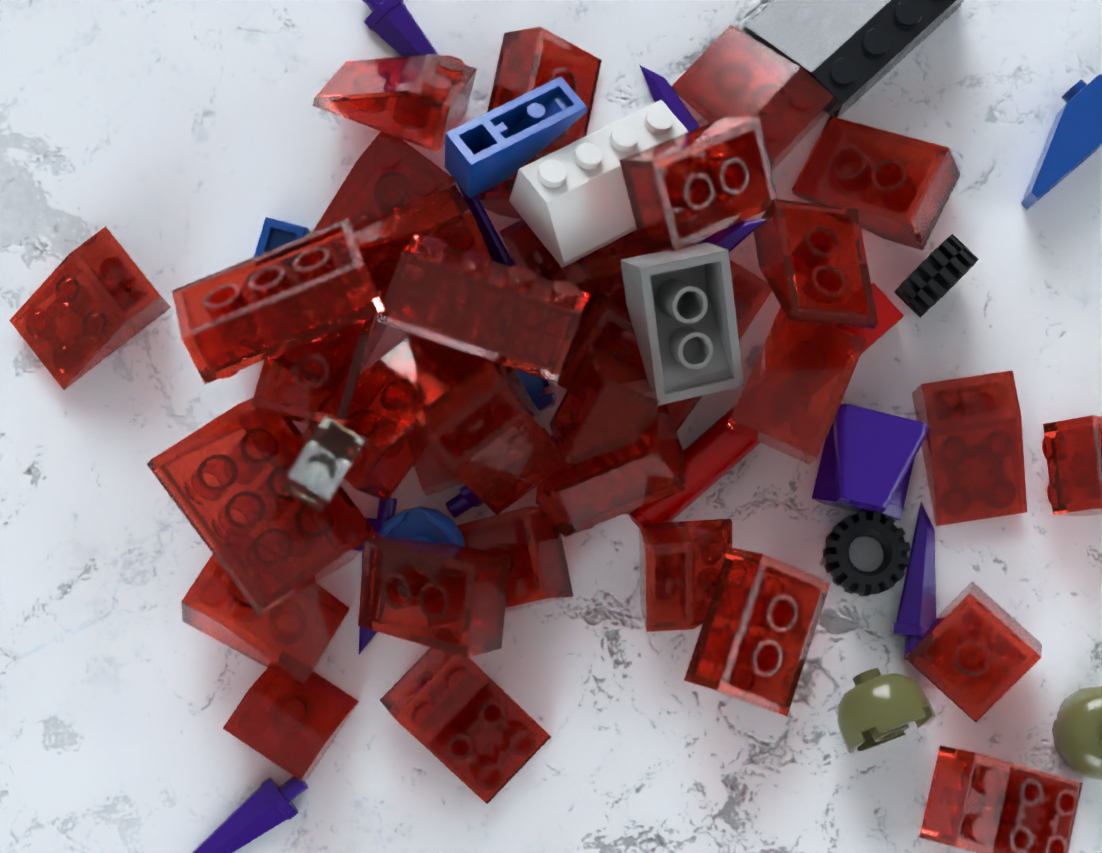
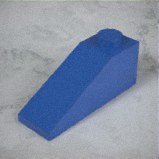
[1021,74,1102,210]
[445,76,587,199]

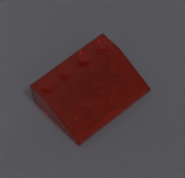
[147,391,378,615]

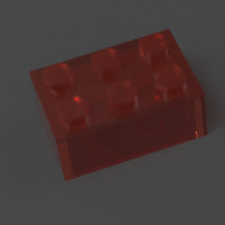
[619,117,779,251]
[684,547,831,716]

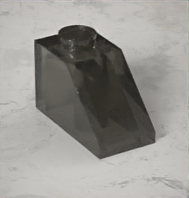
[281,415,366,513]

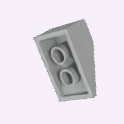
[621,242,744,406]

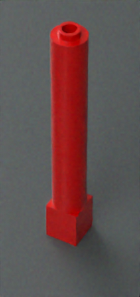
[626,282,904,534]

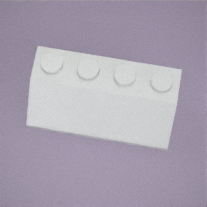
[509,99,704,268]

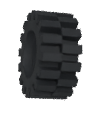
[894,234,979,317]
[823,511,911,596]

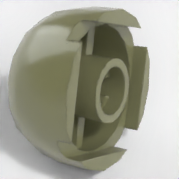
[837,668,936,753]
[1052,686,1102,780]

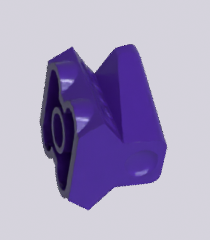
[812,404,928,520]

